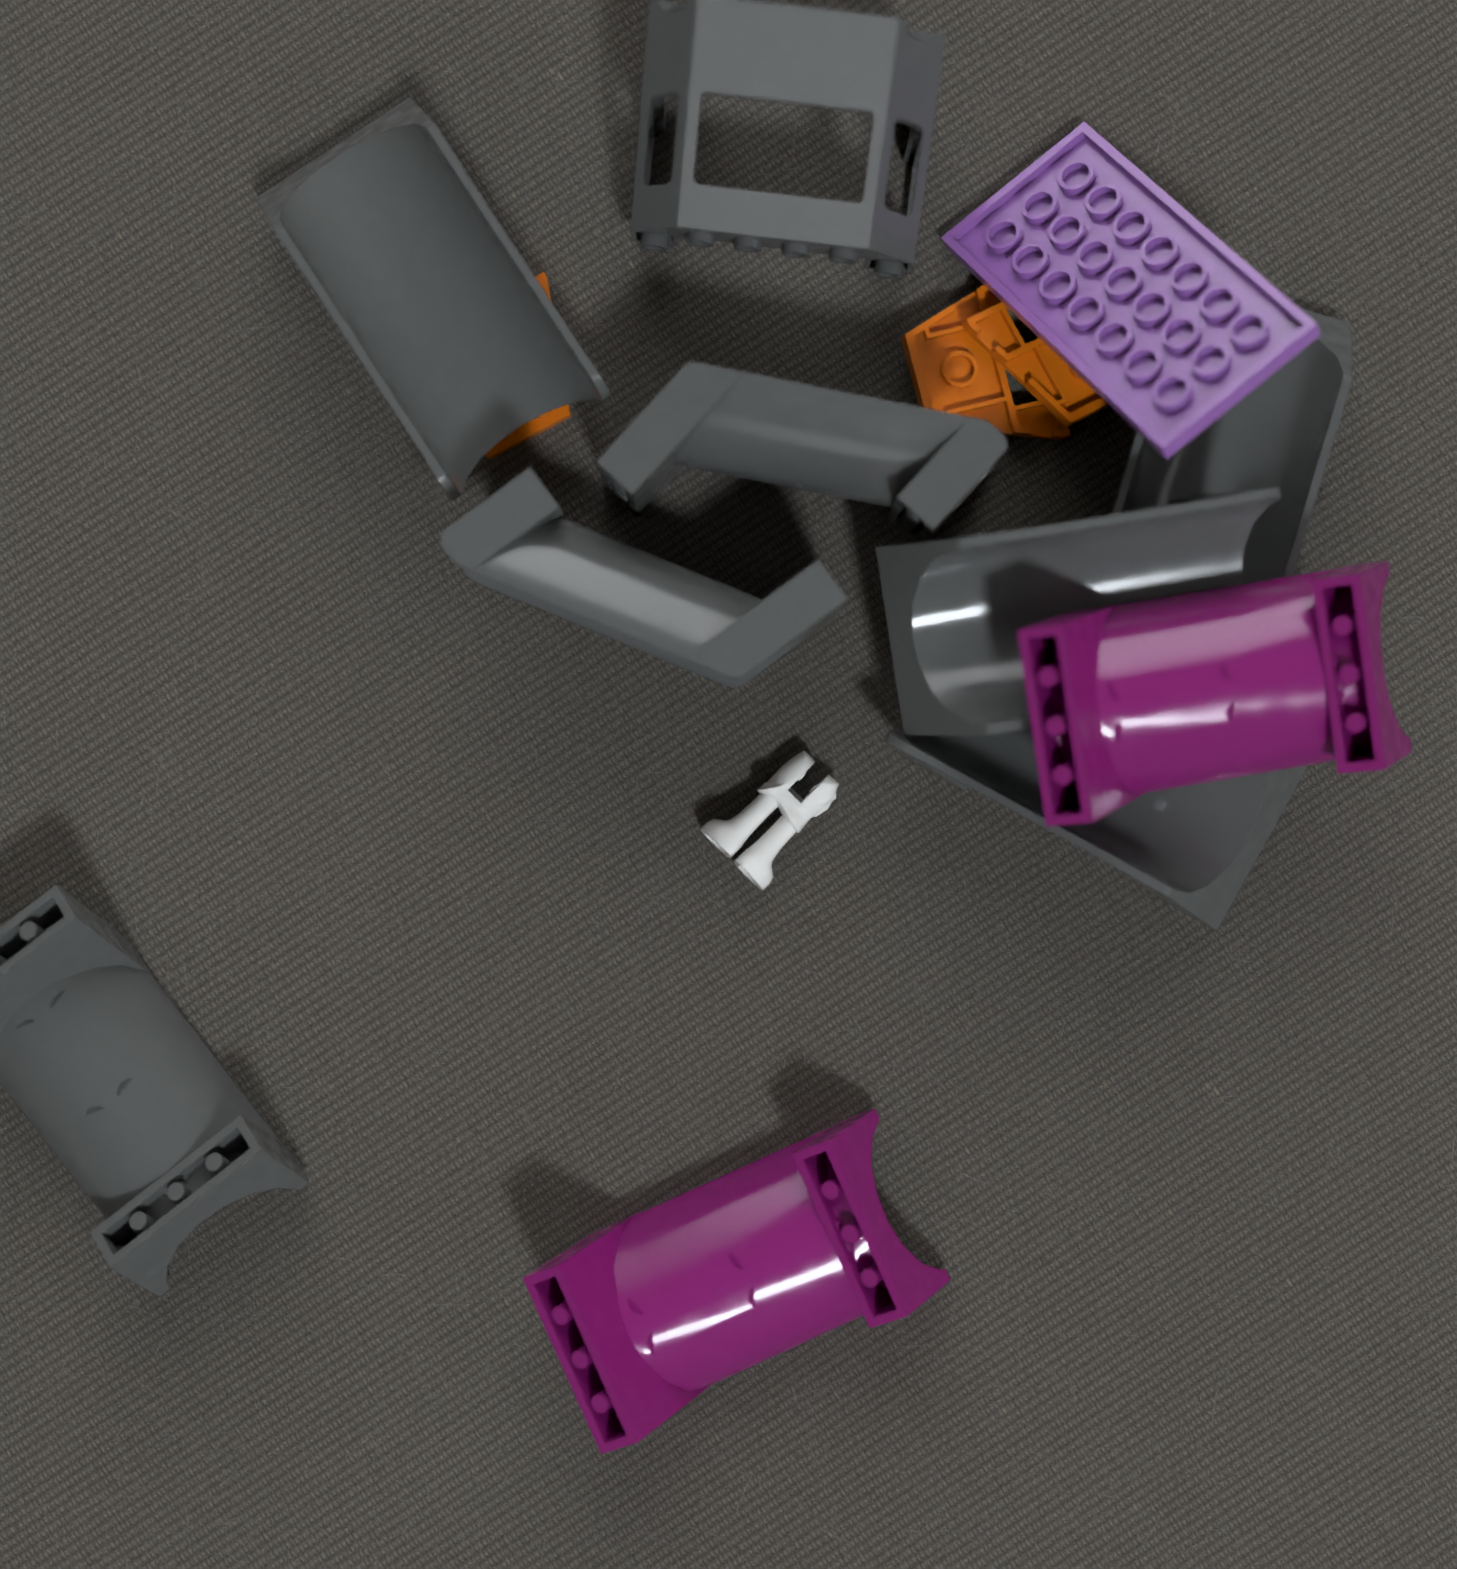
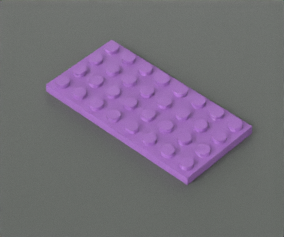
[941,121,1321,460]

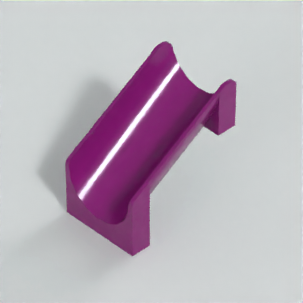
[1017,561,1412,826]
[523,1108,951,1454]

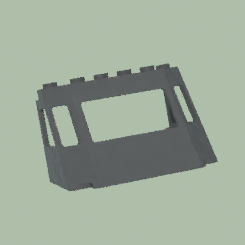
[631,0,946,279]

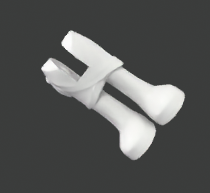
[700,751,839,891]

